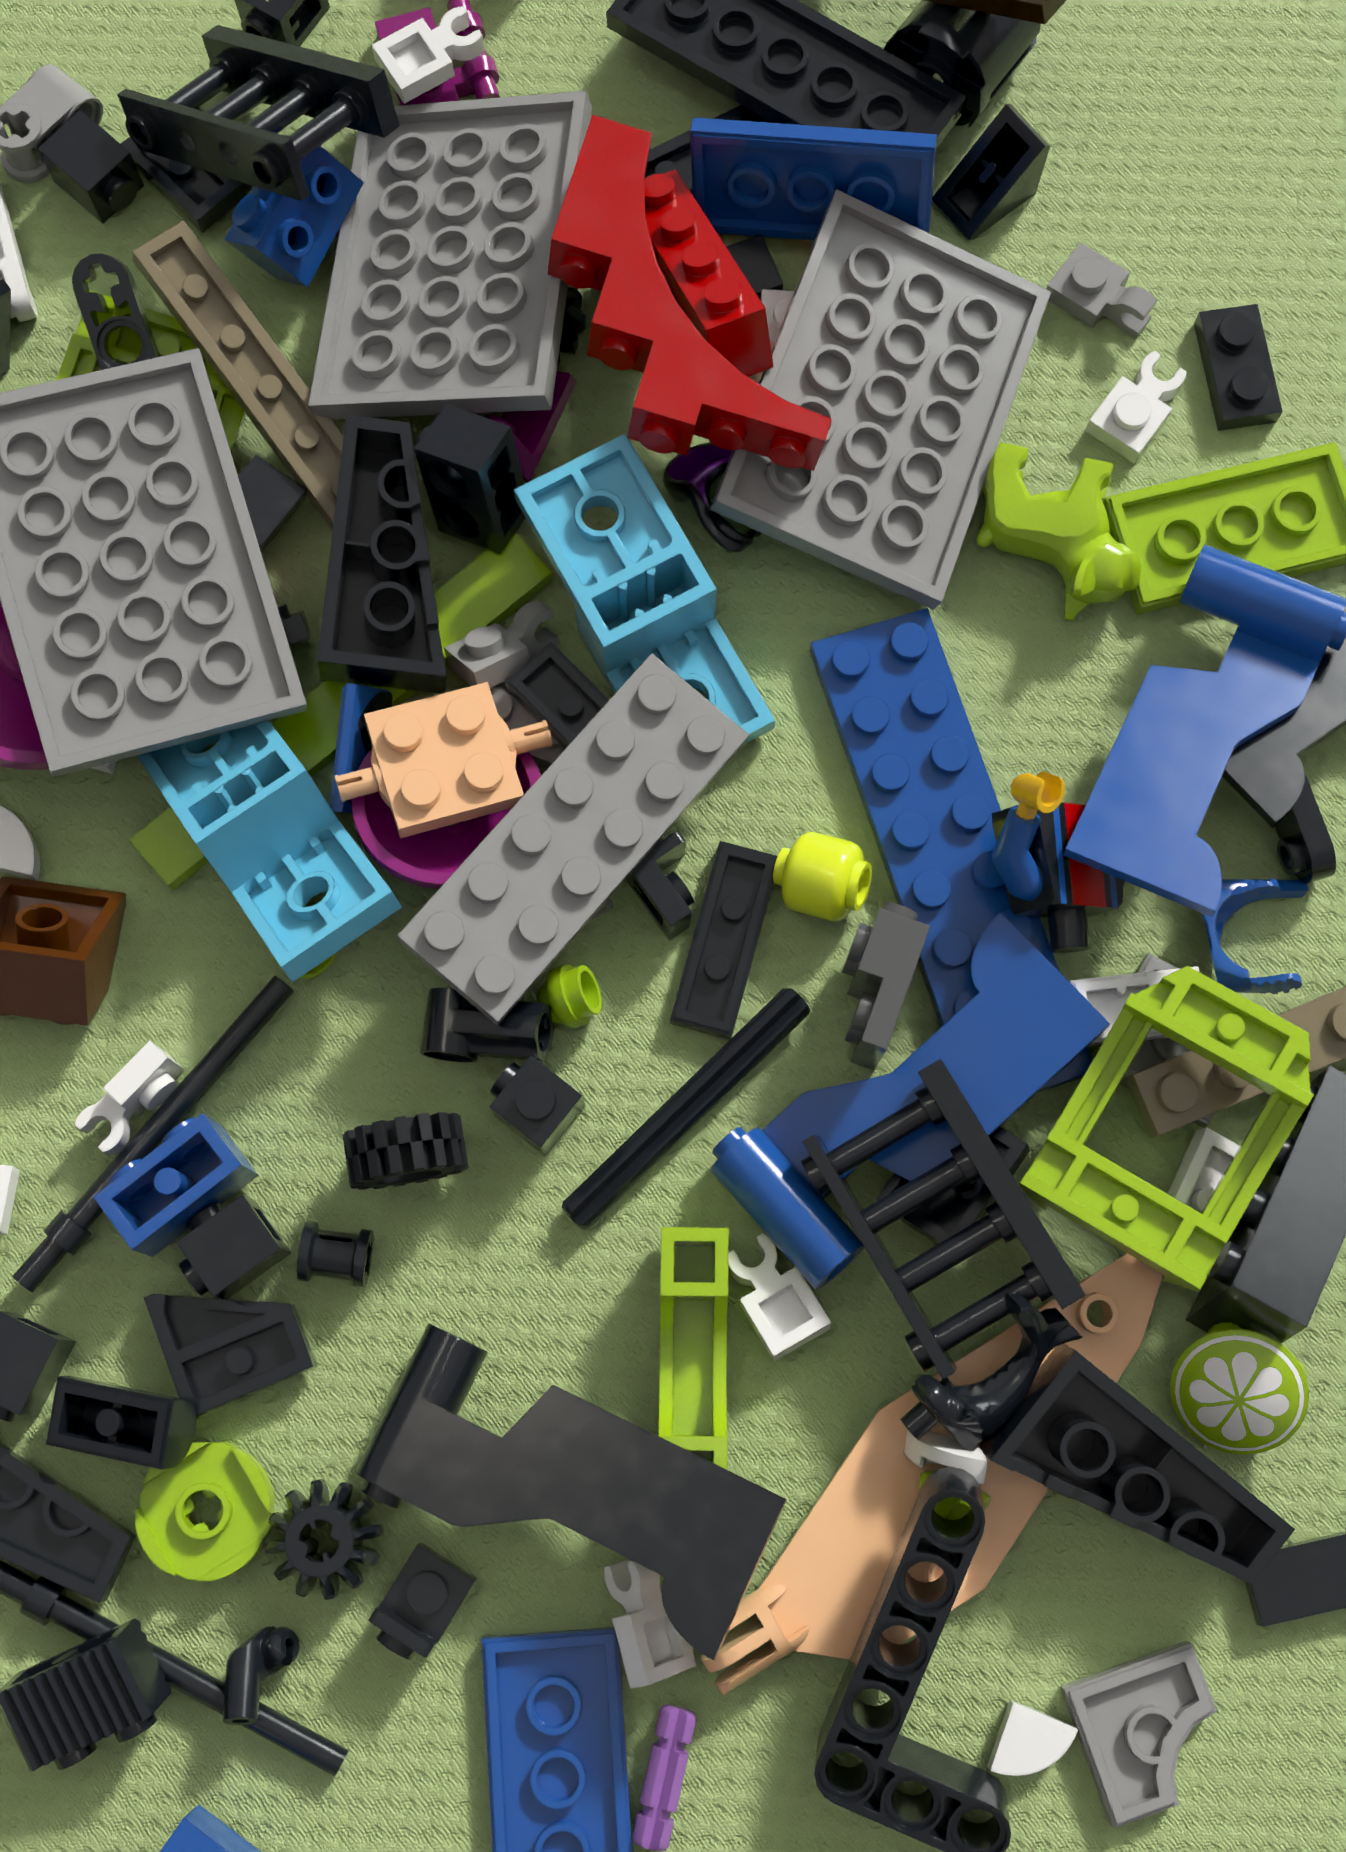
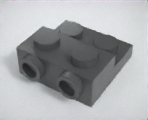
[842,902,930,1070]

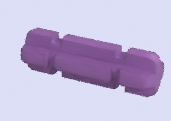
[632,1705,696,1851]

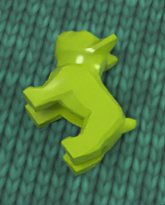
[976,442,1141,621]

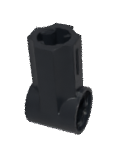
[420,988,554,1063]

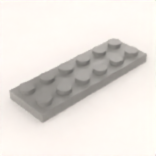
[397,653,749,1026]

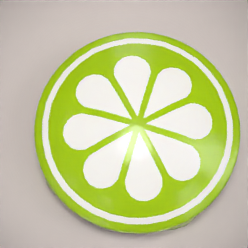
[1170,1323,1309,1455]

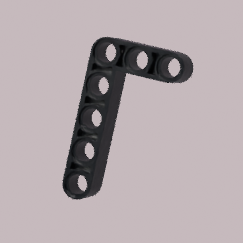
[814,1467,1011,1852]

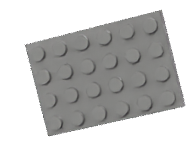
[308,91,592,419]
[710,189,1051,610]
[0,348,307,777]

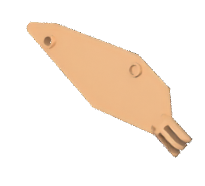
[701,1253,1163,1696]

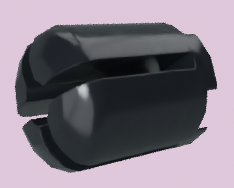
[884,0,1041,128]

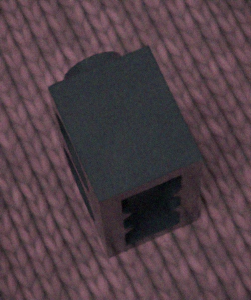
[414,404,526,554]

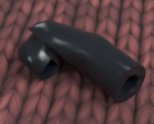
[223,1626,300,1725]

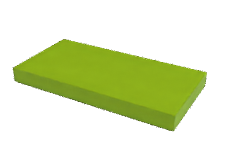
[1103,442,1346,615]

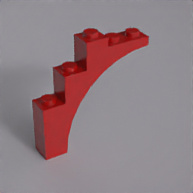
[547,115,832,471]

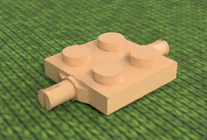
[334,682,552,838]

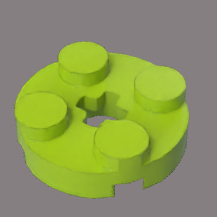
[135,1442,275,1581]

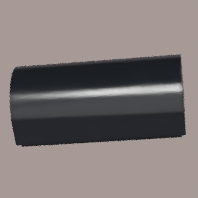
[46,1376,196,1470]

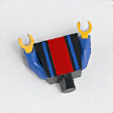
[991,771,1125,953]

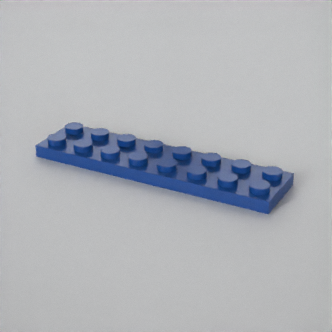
[810,608,1092,1092]

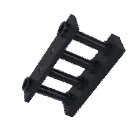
[117,25,400,201]
[801,1058,1086,1379]

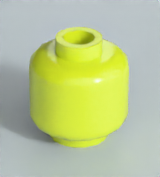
[773,832,872,922]

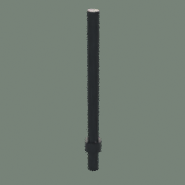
[13,975,294,1292]
[0,1560,349,1777]

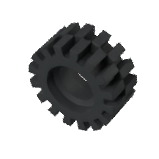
[342,1112,469,1190]

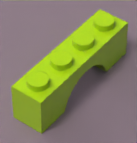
[659,1227,729,1470]

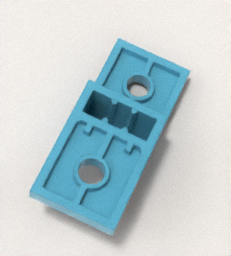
[514,434,775,744]
[137,721,402,982]

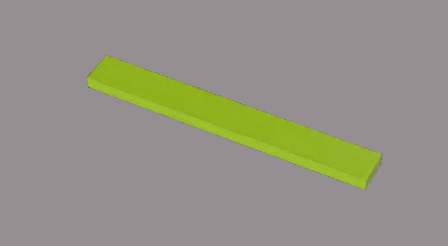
[129,533,553,891]

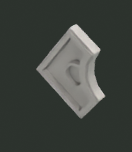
[1060,1641,1217,1828]

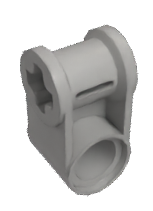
[0,64,103,183]

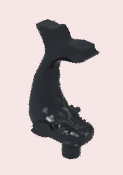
[900,1292,1083,1451]

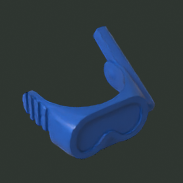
[1202,879,1309,994]

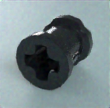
[297,1221,374,1287]

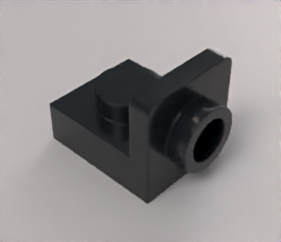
[234,0,330,47]
[626,831,694,941]
[369,1542,477,1660]

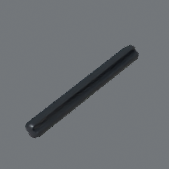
[562,988,810,1230]

